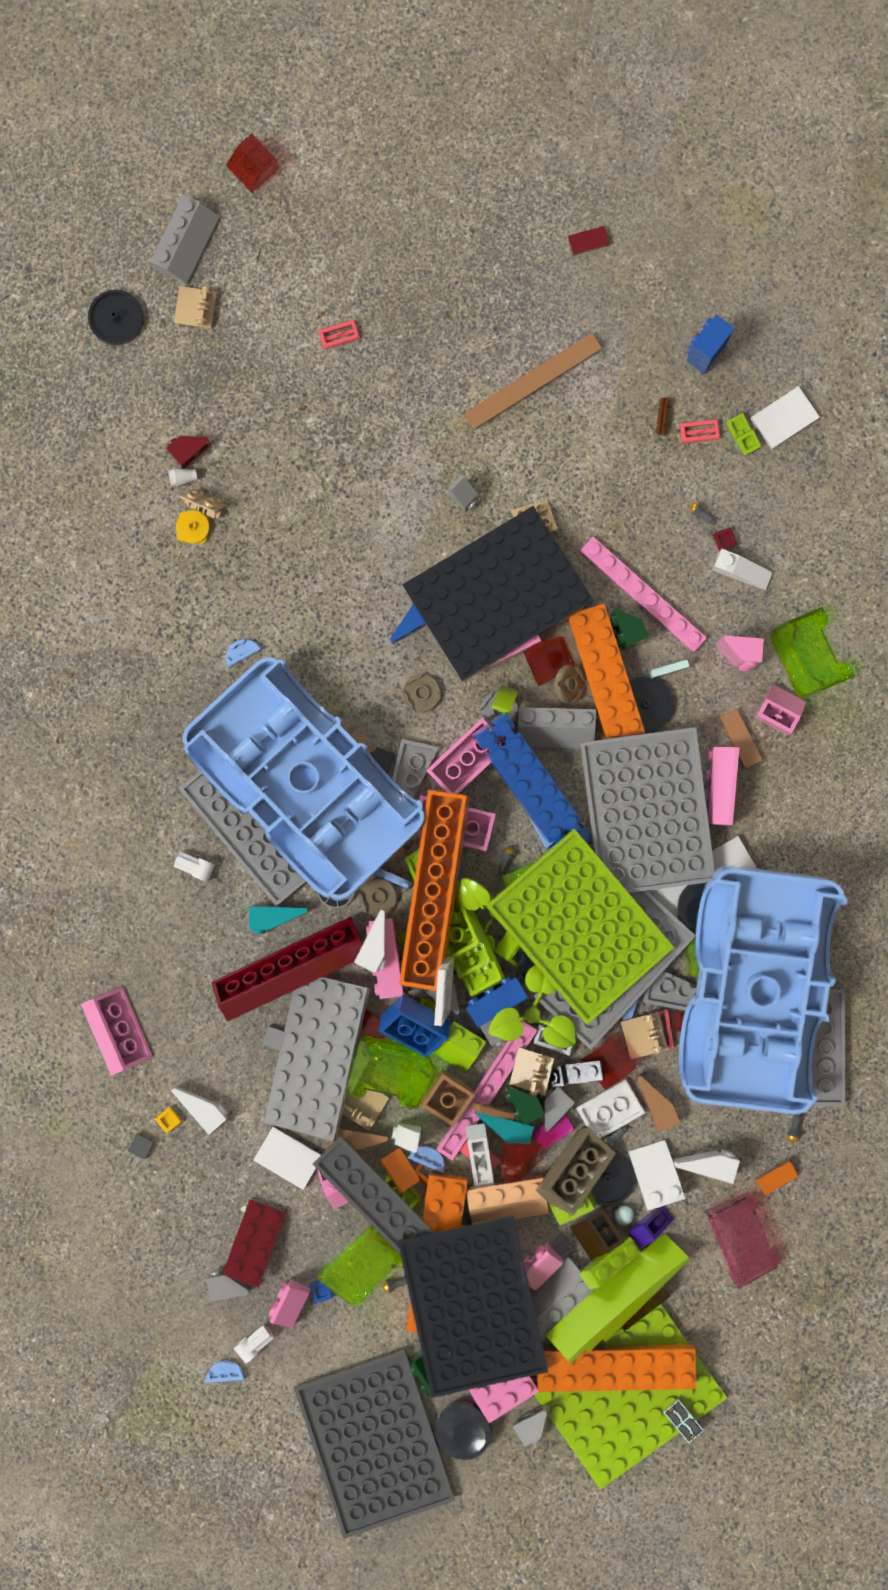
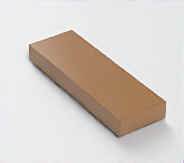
[719,709,762,769]

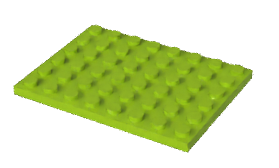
[486,829,674,1025]
[534,1304,727,1490]

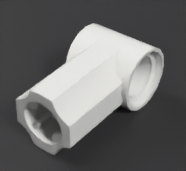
[173,852,215,882]
[233,1324,274,1364]

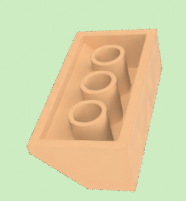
[466,1175,549,1223]

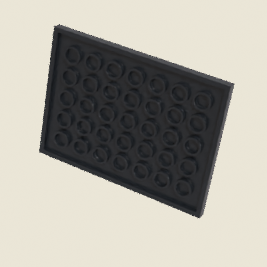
[402,506,594,682]
[397,1214,548,1398]

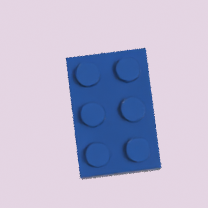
[686,314,735,374]
[466,975,528,1028]
[378,994,451,1058]

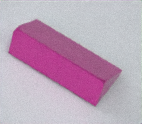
[532,1114,575,1150]

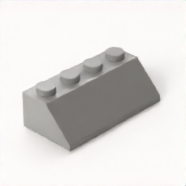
[150,194,220,284]
[518,707,596,749]
[531,1256,595,1341]

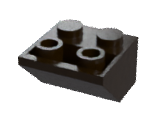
[569,1206,625,1260]

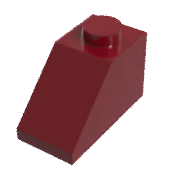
[166,436,212,469]

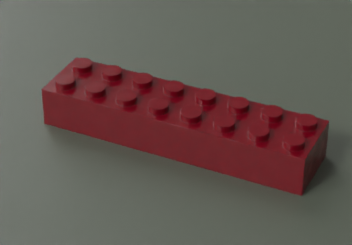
[211,916,364,1022]

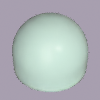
[614,1205,634,1226]

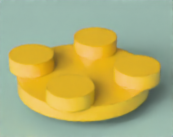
[176,510,210,544]

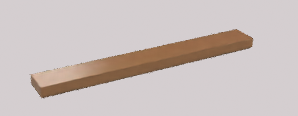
[464,333,602,430]

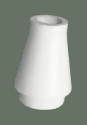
[168,468,197,487]

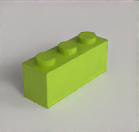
[579,1237,641,1289]

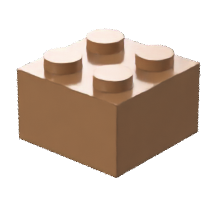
[421,1068,475,1127]

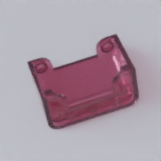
[704,1193,780,1289]

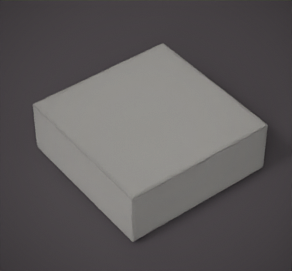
[262,1026,285,1051]

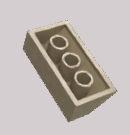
[535,1128,616,1215]

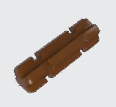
[656,398,670,435]

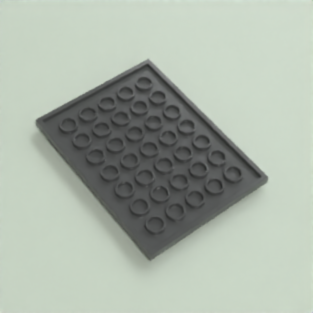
[294,1349,455,1539]

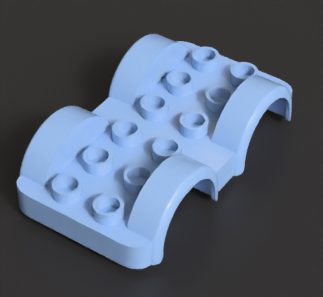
[183,657,424,901]
[679,866,847,1114]

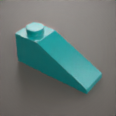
[249,906,309,934]
[474,1111,534,1151]

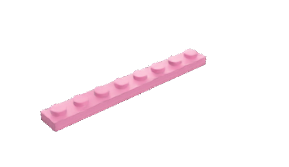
[580,537,707,653]
[436,1021,538,1161]

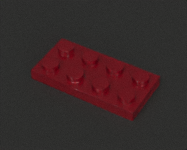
[222,1200,286,1288]

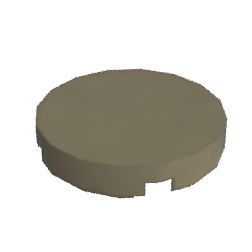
[555,665,584,703]
[403,674,441,712]
[359,878,397,916]

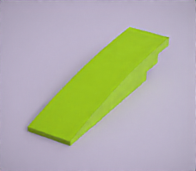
[405,850,505,997]
[546,1234,690,1364]

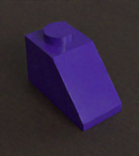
[629,1206,674,1248]

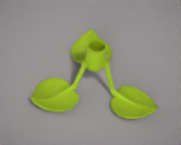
[458,877,495,950]
[488,965,576,1048]

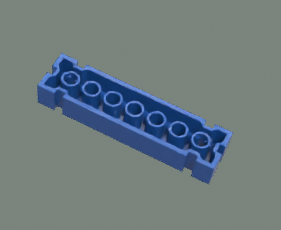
[471,712,593,848]

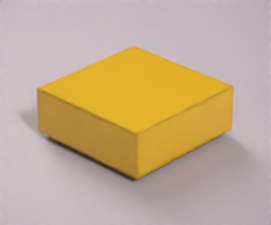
[155,1106,182,1134]

